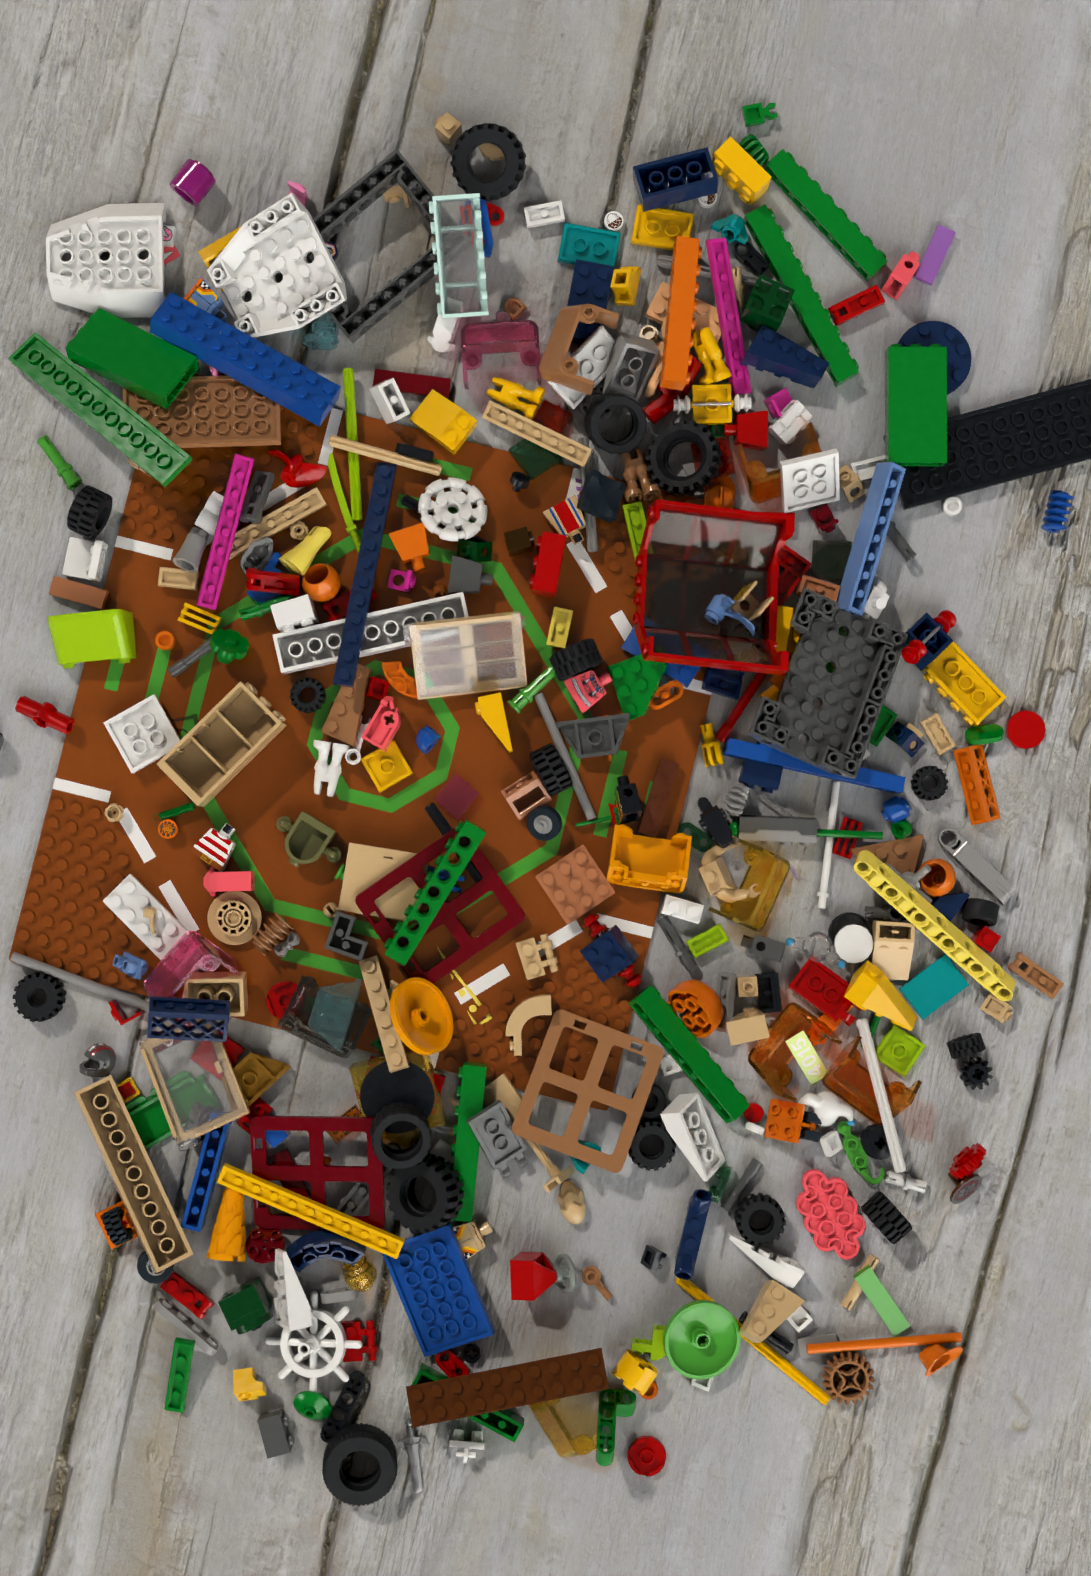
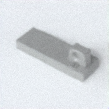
[716,972,736,1032]

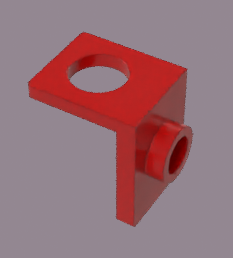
[109,1000,145,1025]
[237,1097,273,1134]

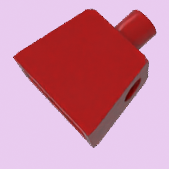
[723,411,768,451]

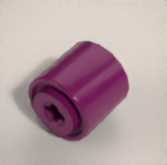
[169,159,215,207]

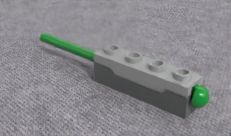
[729,815,883,846]

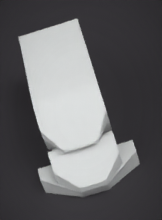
[427,297,464,353]

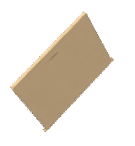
[336,842,429,923]

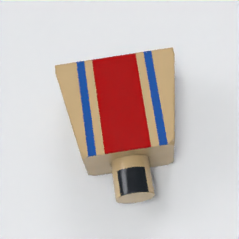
[543,495,586,545]

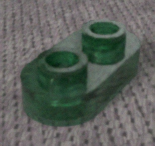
[677,822,713,852]
[709,1164,732,1203]

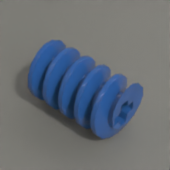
[1041,490,1074,533]

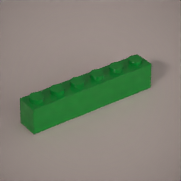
[411,1363,524,1443]

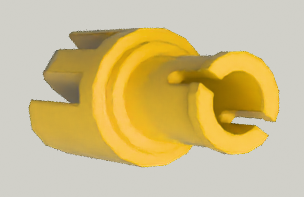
[700,723,724,768]

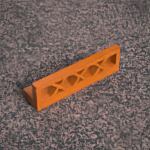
[953,744,1000,825]

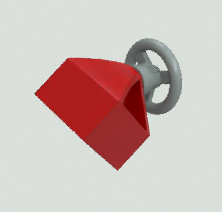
[510,1252,576,1301]

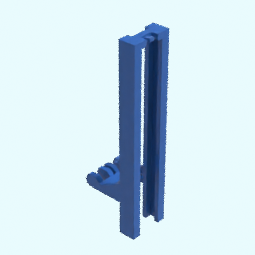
[723,738,906,794]

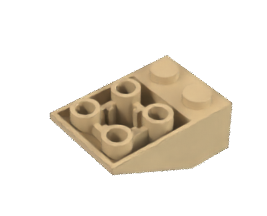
[870,920,915,981]

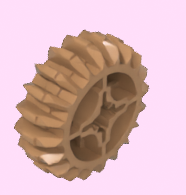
[821,1351,875,1405]

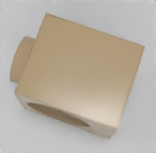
[736,975,758,997]

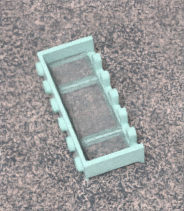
[429,193,489,319]

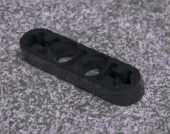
[320,1371,366,1443]

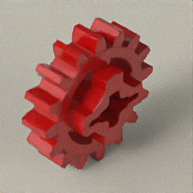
[949,1143,986,1180]

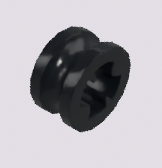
[463,1343,480,1363]

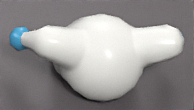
[794,1091,855,1126]

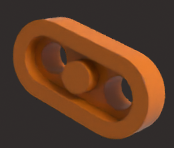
[649,680,684,710]

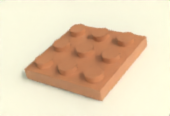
[535,844,616,925]

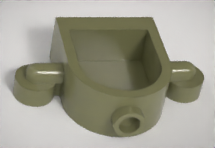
[276,811,342,867]

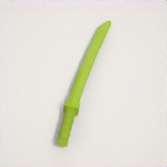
[328,453,361,555]

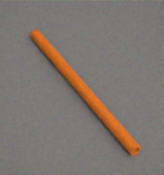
[806,1332,962,1354]

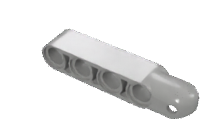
[938,829,1017,905]

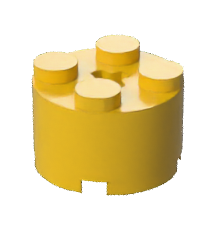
[611,1349,658,1395]

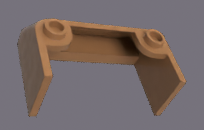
[539,304,619,396]

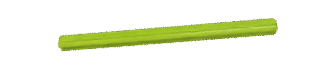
[343,368,363,521]

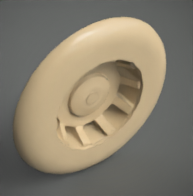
[207,891,262,945]

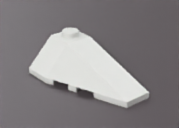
[727,1231,805,1288]
[274,1248,313,1331]

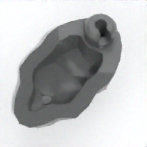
[240,536,273,574]

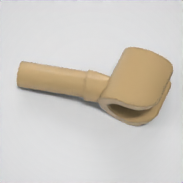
[143,907,156,934]

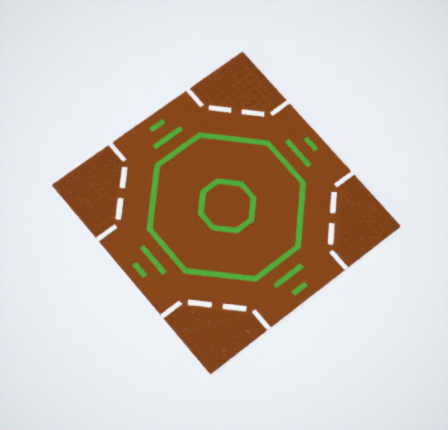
[9,374,754,1111]

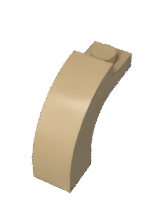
[506,994,552,1056]

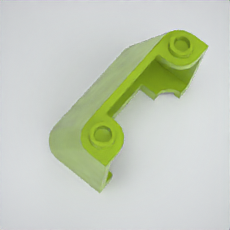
[47,609,137,669]

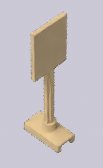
[484,1073,575,1193]

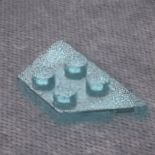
[308,979,362,1052]

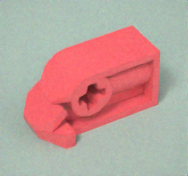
[361,696,401,752]
[203,867,255,896]

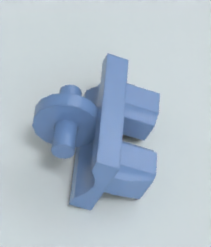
[113,951,148,980]

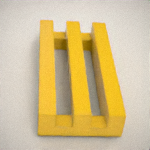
[178,603,222,635]

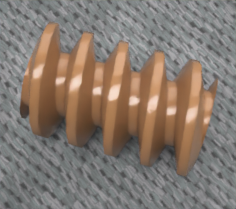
[252,913,294,956]

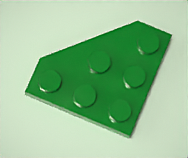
[608,647,668,721]

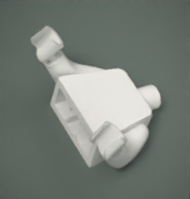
[858,574,890,621]

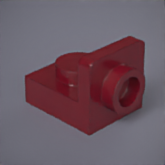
[809,503,839,534]

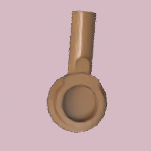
[582,1266,613,1301]

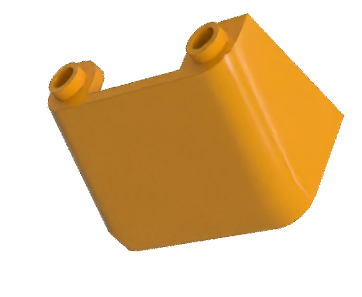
[607,824,692,893]

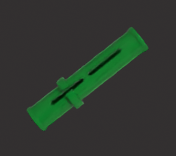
[239,595,296,622]

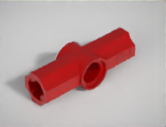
[15,696,75,734]

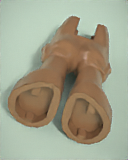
[621,448,661,503]

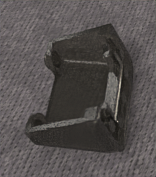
[278,976,372,1058]

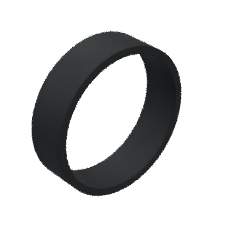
[828,912,872,949]

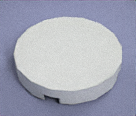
[834,924,874,963]

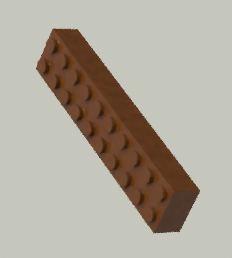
[406,1348,609,1428]

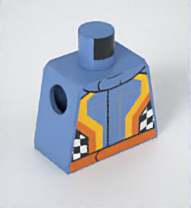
[183,277,228,322]

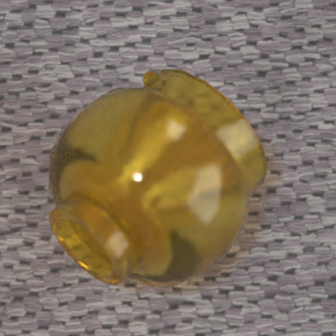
[343,1256,377,1292]

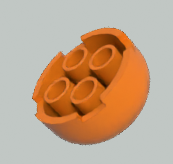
[666,980,724,1038]

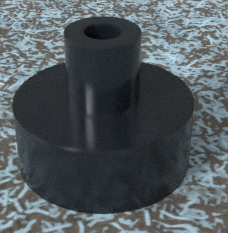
[509,472,530,492]

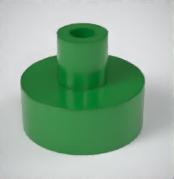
[891,819,912,839]

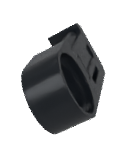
[734,242,769,276]
[395,443,435,463]

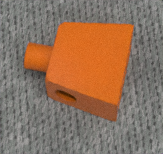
[389,523,430,572]

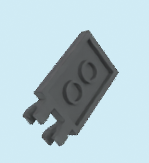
[466,1100,528,1178]

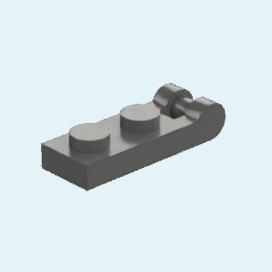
[240,470,275,524]

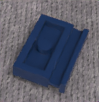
[701,667,744,700]

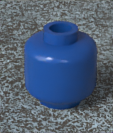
[881,795,912,824]

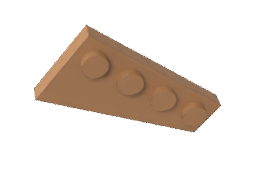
[321,664,372,747]

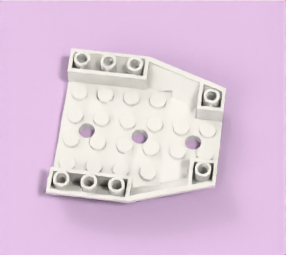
[207,193,347,338]
[46,203,167,319]

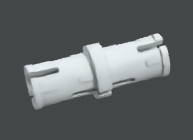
[885,1171,927,1193]

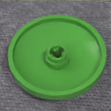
[663,1300,741,1379]

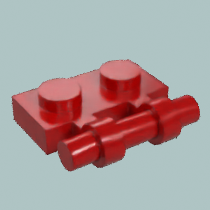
[341,1320,378,1362]

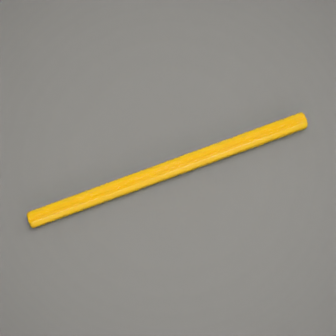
[675,1277,830,1405]

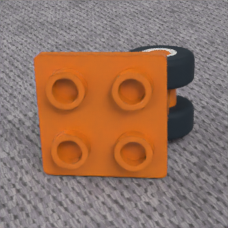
[764,1099,822,1143]

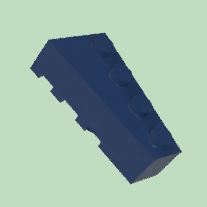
[740,324,829,389]

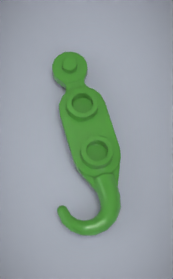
[837,1120,885,1185]

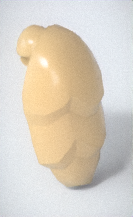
[557,1180,586,1225]

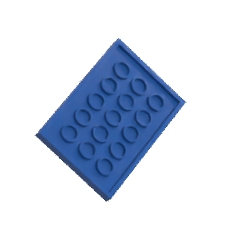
[382,1223,495,1357]

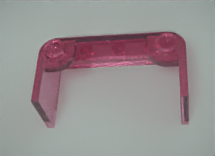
[461,320,541,389]
[144,931,238,1028]

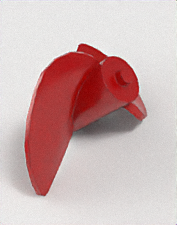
[268,449,327,488]

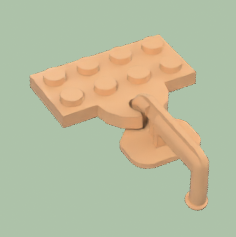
[644,281,721,399]

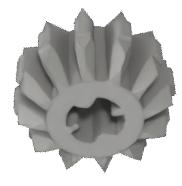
[723,783,750,817]

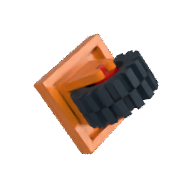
[95,1201,138,1249]

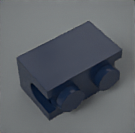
[738,759,783,793]

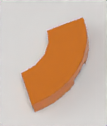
[382,661,422,699]

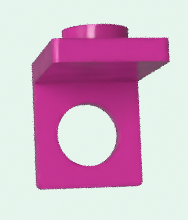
[764,388,792,418]
[387,569,416,593]

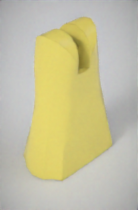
[279,526,331,575]

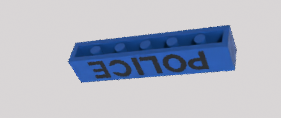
[181,1110,232,1232]

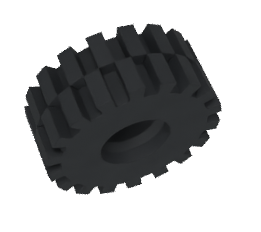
[13,972,66,1022]

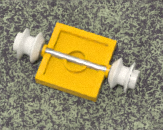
[673,384,751,425]

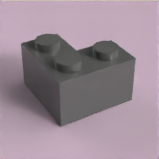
[324,911,370,961]

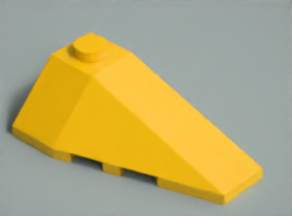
[844,960,917,1031]

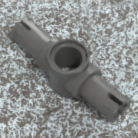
[865,904,907,922]

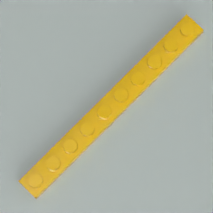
[217,1163,405,1259]

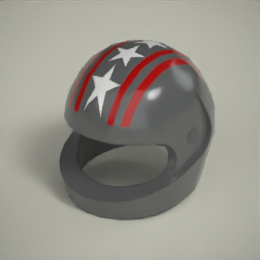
[79,1043,116,1077]

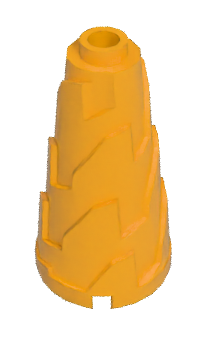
[206,1187,246,1262]

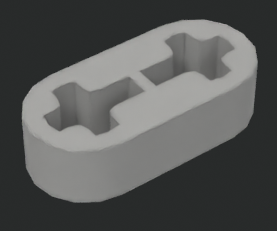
[320,1287,358,1304]

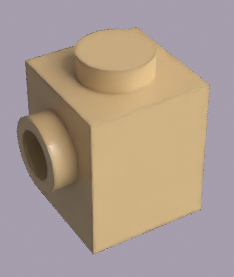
[435,112,463,147]

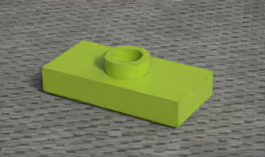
[686,923,729,958]

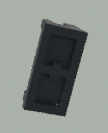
[754,971,782,1013]

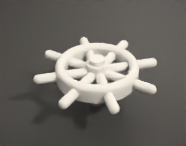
[265,1291,363,1392]

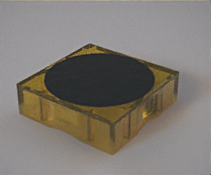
[349,1049,447,1140]

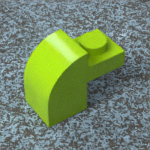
[631,1324,666,1361]

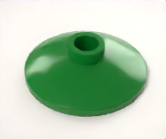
[293,1391,332,1421]

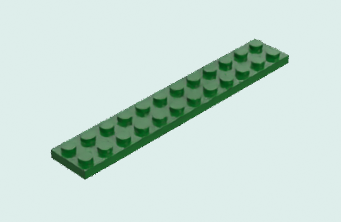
[8,332,192,487]

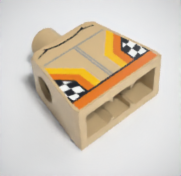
[452,1218,493,1260]

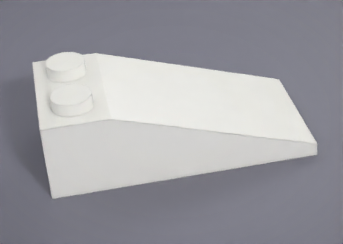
[660,1093,726,1181]

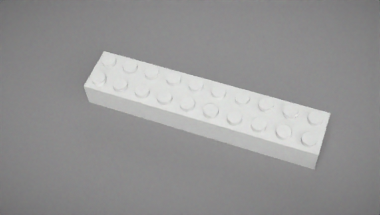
[273,592,469,675]

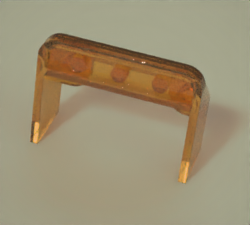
[735,422,821,504]
[748,1002,842,1102]
[822,1035,922,1125]

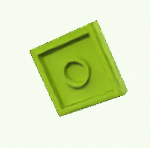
[875,1024,926,1078]

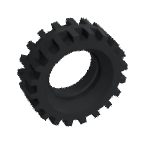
[450,123,526,201]
[645,419,723,497]

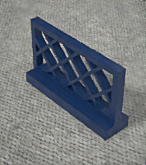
[147,996,230,1042]

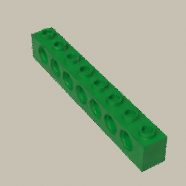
[383,819,487,966]

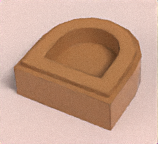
[504,297,527,322]

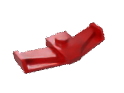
[642,351,702,424]

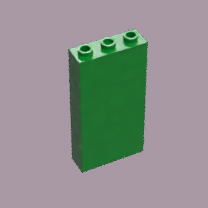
[66,308,199,410]
[885,344,947,466]

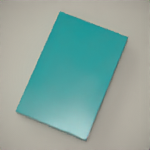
[558,223,621,269]
[899,954,969,1020]

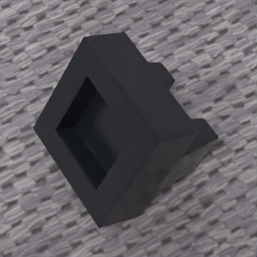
[640,1245,667,1271]

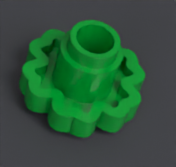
[209,629,250,664]

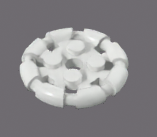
[418,477,488,541]

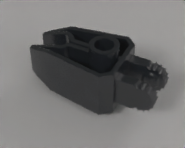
[698,797,733,849]

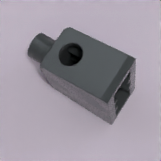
[448,556,493,595]
[740,934,786,963]

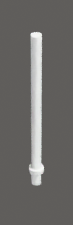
[817,781,840,909]

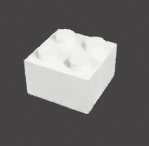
[270,594,319,632]

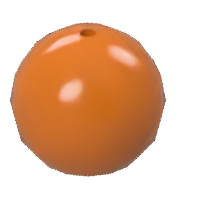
[302,563,341,602]
[918,858,956,897]

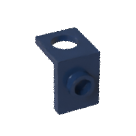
[885,721,924,758]

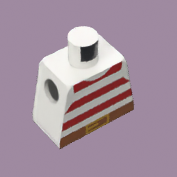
[190,823,236,872]

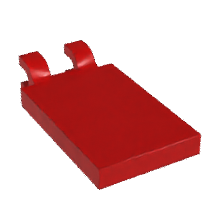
[788,956,862,1026]

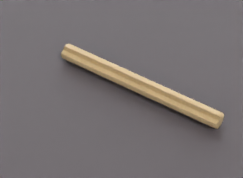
[328,435,442,476]

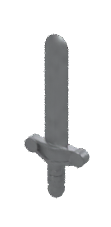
[397,1418,427,1493]

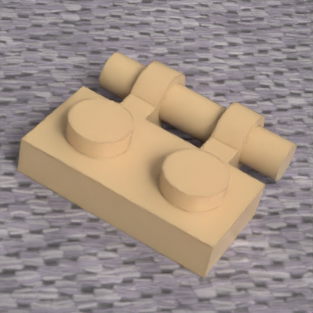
[516,933,558,980]

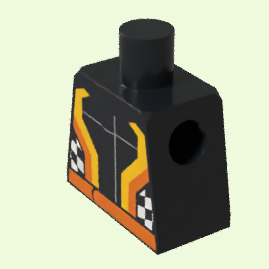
[615,775,642,824]

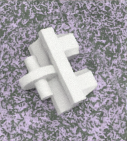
[449,1429,485,1463]

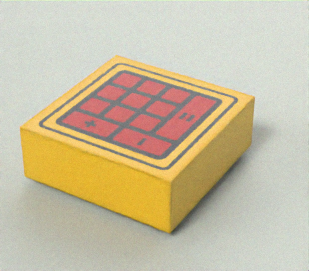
[116,1076,141,1103]

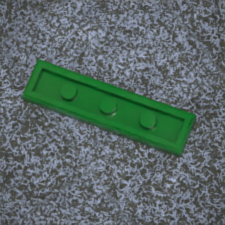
[164,1337,195,1413]

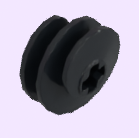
[860,1124,891,1160]

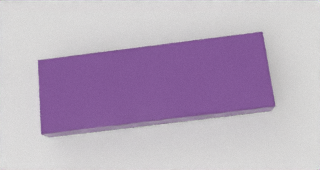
[914,224,956,286]

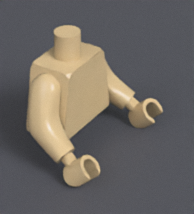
[699,836,761,903]

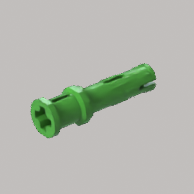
[37,435,83,490]
[507,665,556,714]

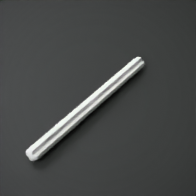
[856,1018,906,1173]

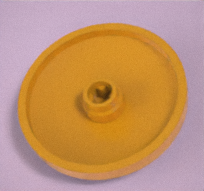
[390,977,454,1055]

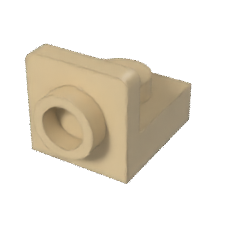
[383,185,412,209]
[980,993,1013,1024]

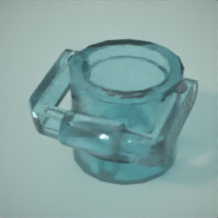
[302,321,339,350]

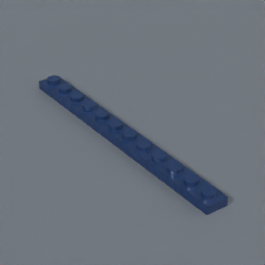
[333,462,397,688]

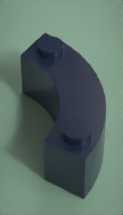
[286,1230,366,1272]

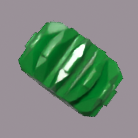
[739,134,769,166]

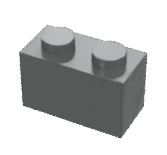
[257,1409,294,1459]

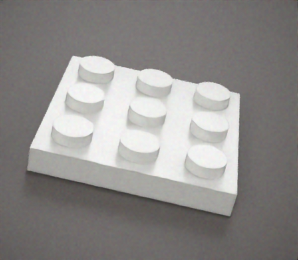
[780,448,840,513]
[103,694,181,773]

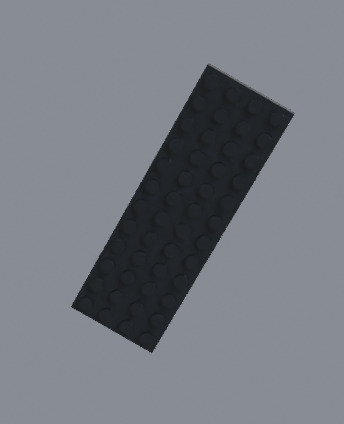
[883,379,1091,510]

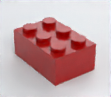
[529,531,566,598]

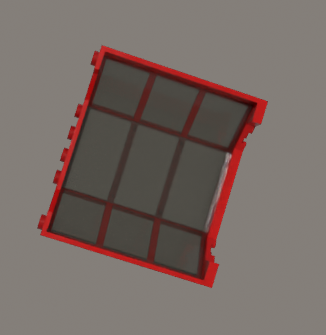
[632,499,794,675]

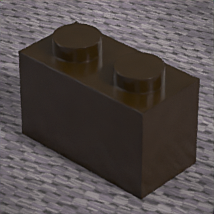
[504,527,535,557]

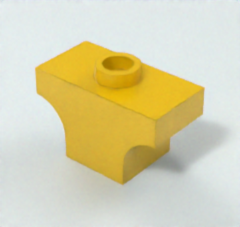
[610,266,641,306]

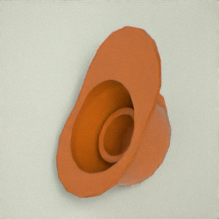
[704,474,735,509]
[918,1344,963,1377]

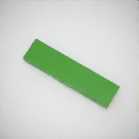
[853,1264,910,1337]

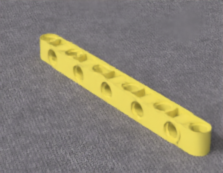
[854,850,1016,1001]

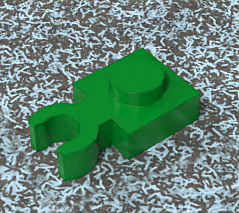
[742,103,777,128]

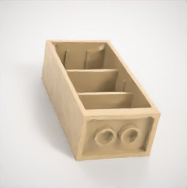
[157,681,287,807]

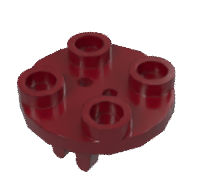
[245,1228,285,1264]

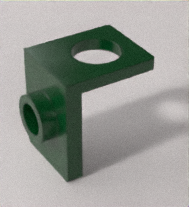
[457,539,493,562]

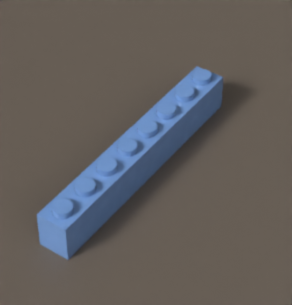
[836,462,906,616]

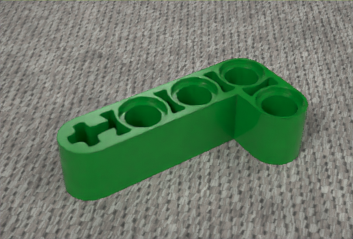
[595,1389,636,1466]

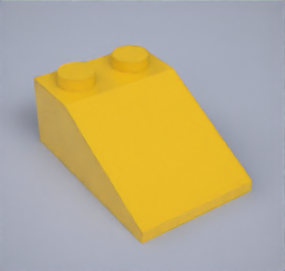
[409,389,478,455]
[475,692,513,753]

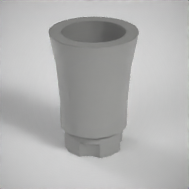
[173,527,209,572]

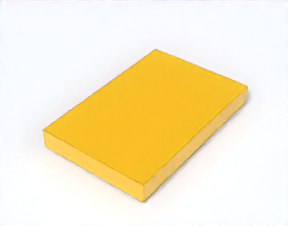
[631,204,694,251]

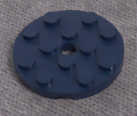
[897,321,971,395]

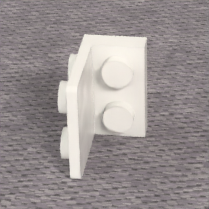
[62,537,108,582]

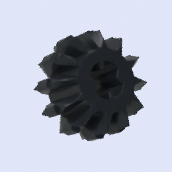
[959,1057,993,1090]

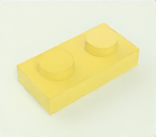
[546,607,573,649]

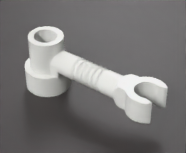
[345,715,371,765]

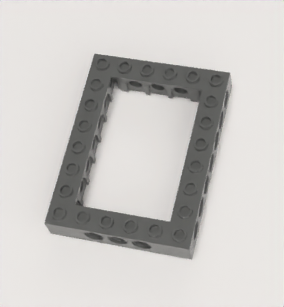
[306,149,472,343]

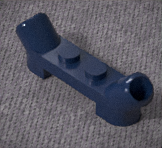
[674,1189,712,1280]

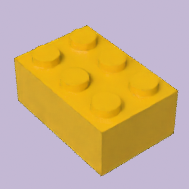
[712,136,772,206]

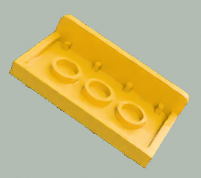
[921,641,1006,727]

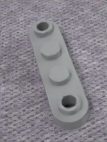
[154,1298,219,1356]

